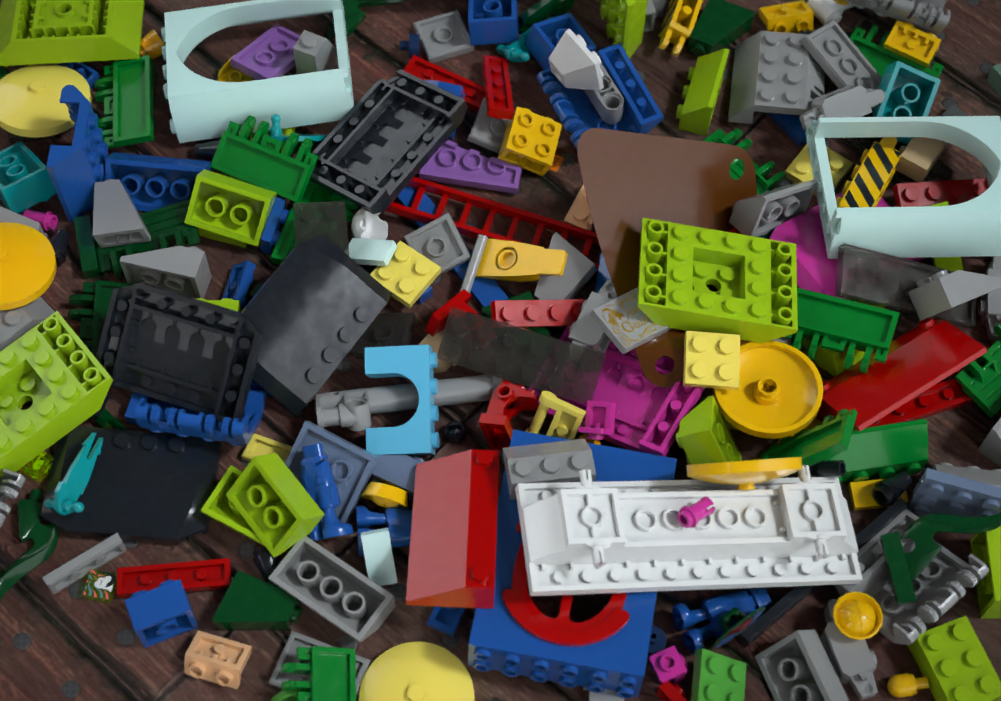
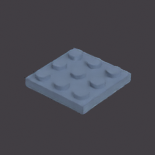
[285,421,379,523]
[906,468,1001,517]

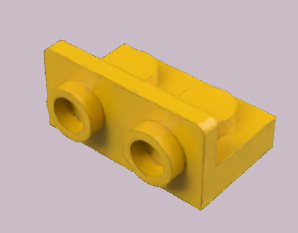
[759,0,814,33]
[883,20,941,68]

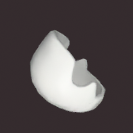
[351,208,388,240]

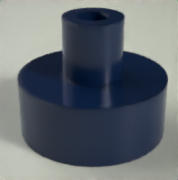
[400,34,420,58]
[647,626,666,656]

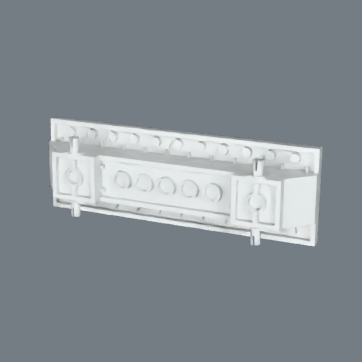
[515,465,863,596]

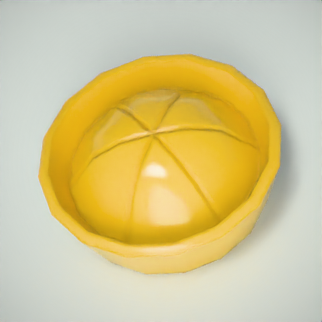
[362,482,408,508]
[833,591,883,640]

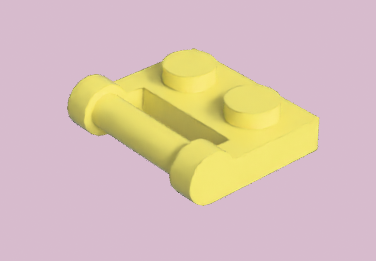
[525,391,586,440]

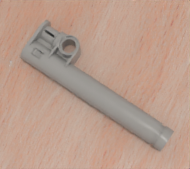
[316,373,503,431]

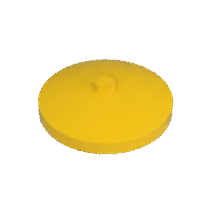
[0,222,57,311]
[713,340,823,439]
[686,457,803,490]

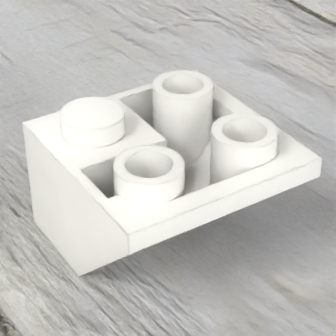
[548,28,604,90]

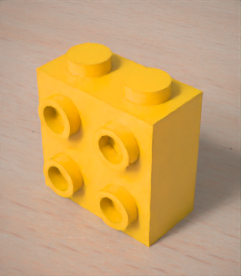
[498,106,562,176]

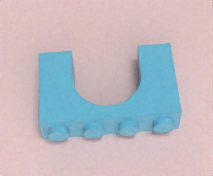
[365,344,440,456]

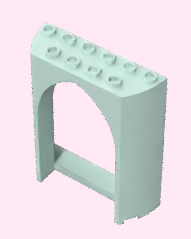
[161,0,354,143]
[805,116,1001,259]

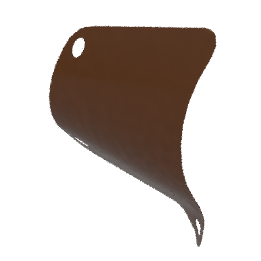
[577,128,757,388]

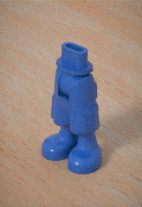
[300,443,353,541]
[355,506,413,556]
[672,587,772,655]

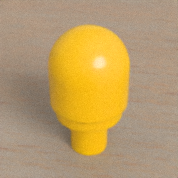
[887,673,929,698]

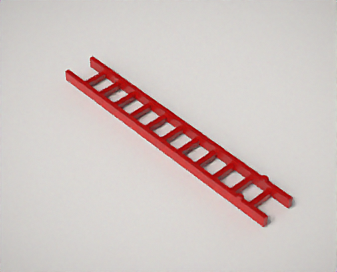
[385,177,599,276]

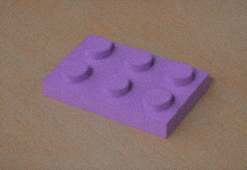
[231,24,300,80]

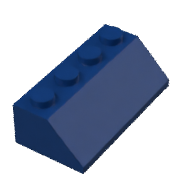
[105,152,212,212]

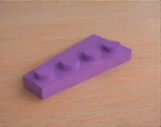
[419,140,522,194]

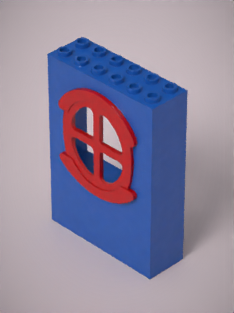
[468,430,677,698]

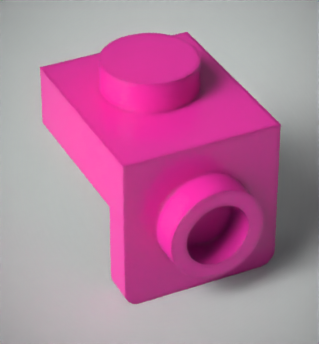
[578,400,616,440]
[649,645,688,684]

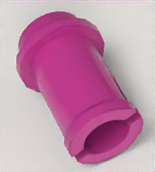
[23,209,58,231]
[677,496,715,528]

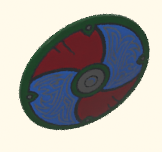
[711,606,766,650]

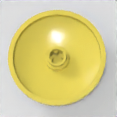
[0,64,92,137]
[359,642,474,701]

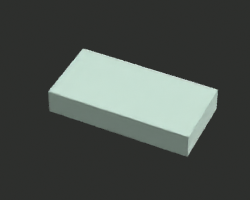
[345,238,397,266]
[360,528,398,586]

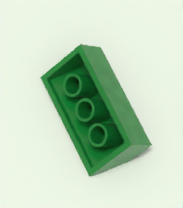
[816,419,928,484]

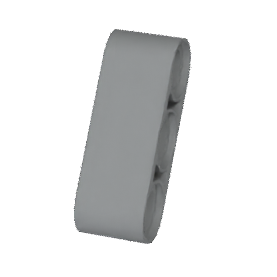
[583,63,624,124]

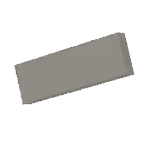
[42,533,127,594]

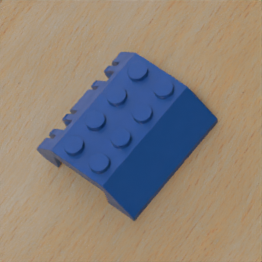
[536,43,664,150]
[46,85,109,222]
[134,381,268,446]

